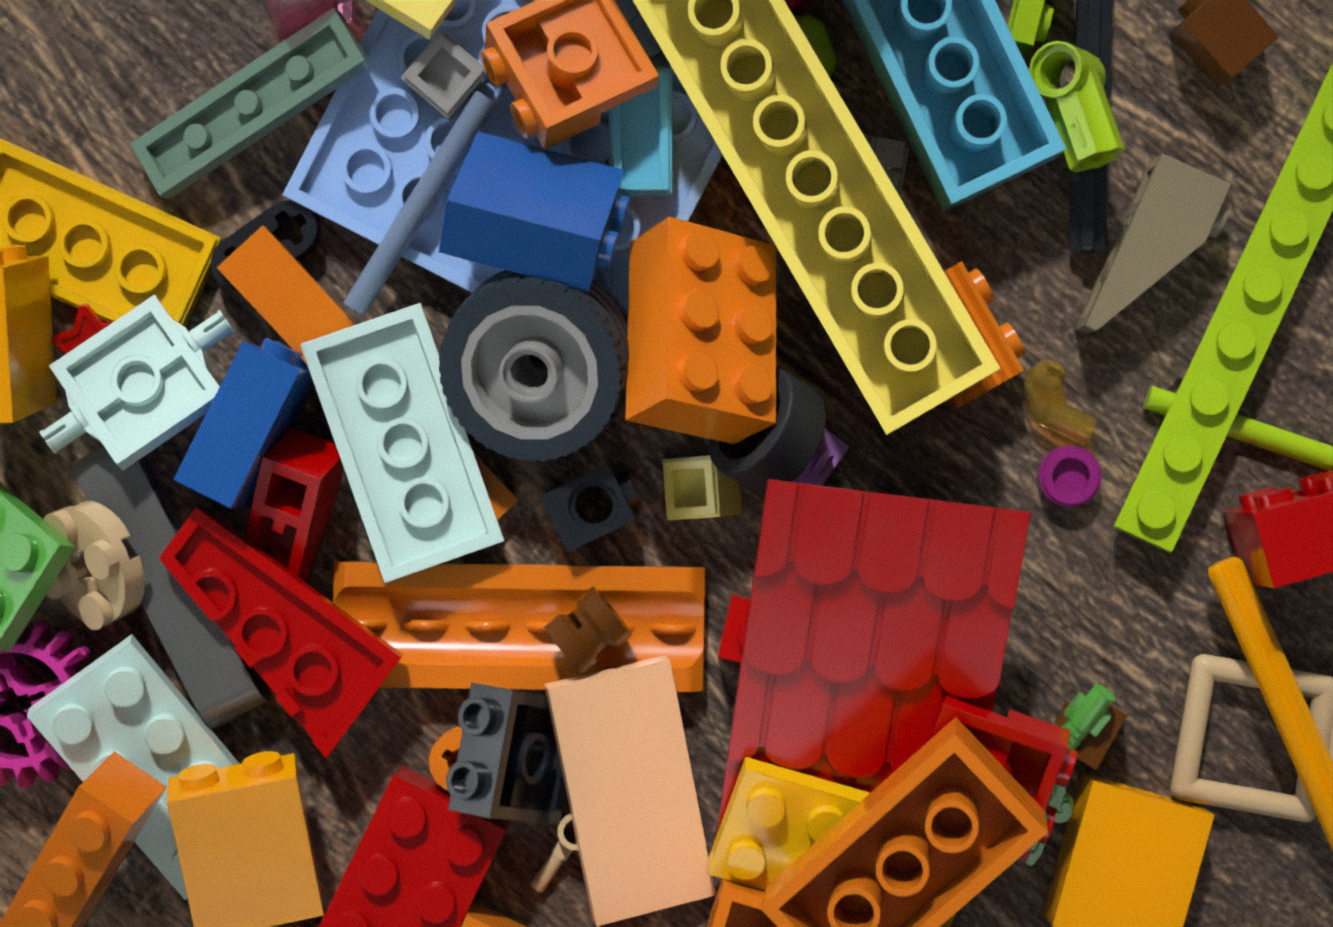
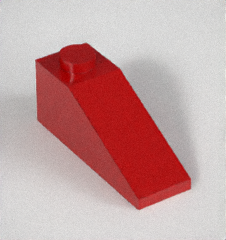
[245,427,344,582]

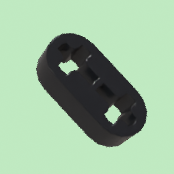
[211,200,321,293]

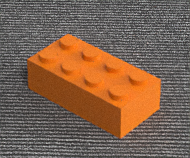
[760,717,1048,927]

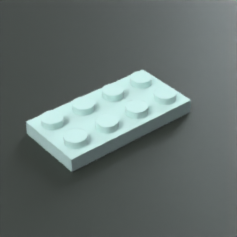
[300,303,504,583]
[27,634,240,900]

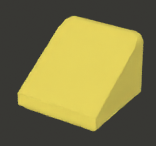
[662,455,742,520]

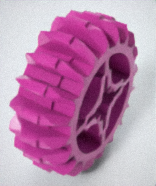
[0,621,91,788]

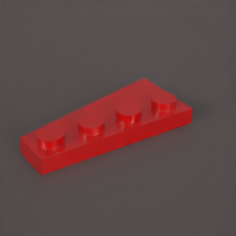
[159,505,404,758]

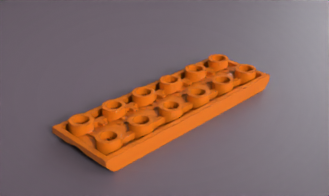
[333,561,705,692]

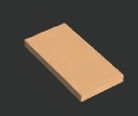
[544,655,716,927]

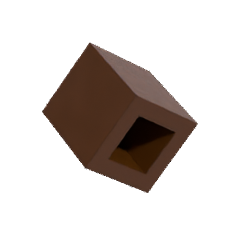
[1169,0,1279,89]

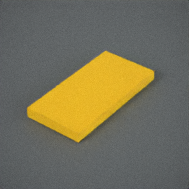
[0,138,224,328]

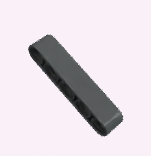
[72,446,270,730]

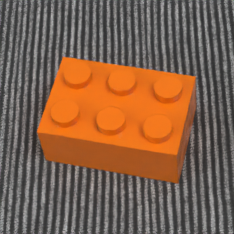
[625,216,776,444]

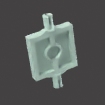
[39,295,235,470]

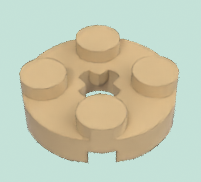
[43,501,145,630]

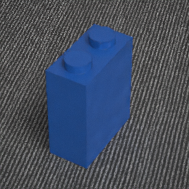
[439,131,630,292]
[173,337,315,509]

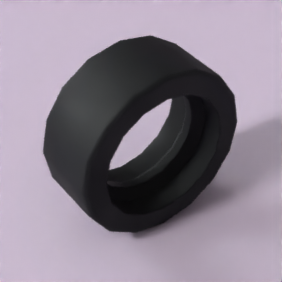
[709,368,826,494]

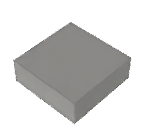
[400,30,488,121]

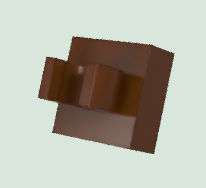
[1054,702,1128,770]

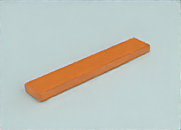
[217,225,519,520]

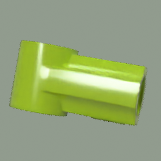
[1029,41,1126,173]

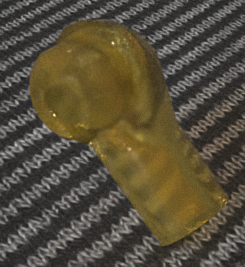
[1024,360,1097,446]

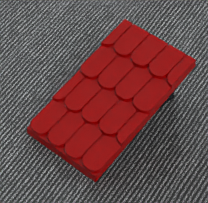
[715,479,1031,838]

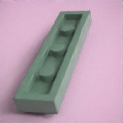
[130,8,372,199]

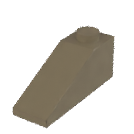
[1075,153,1232,334]

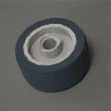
[439,270,629,462]

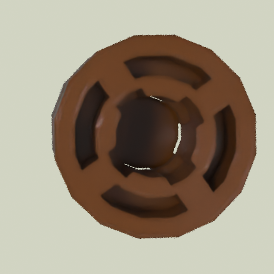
[544,586,632,674]

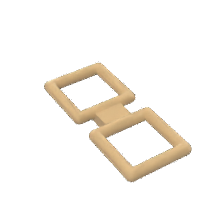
[1170,654,1333,822]

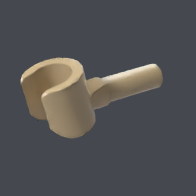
[530,814,578,893]

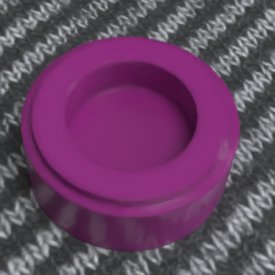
[1036,446,1102,507]

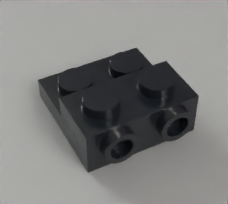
[446,683,566,825]

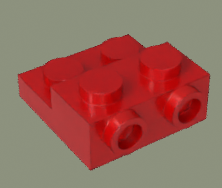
[932,696,1078,862]

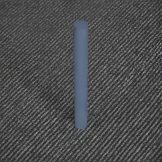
[343,90,496,316]

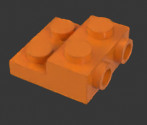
[480,0,659,150]

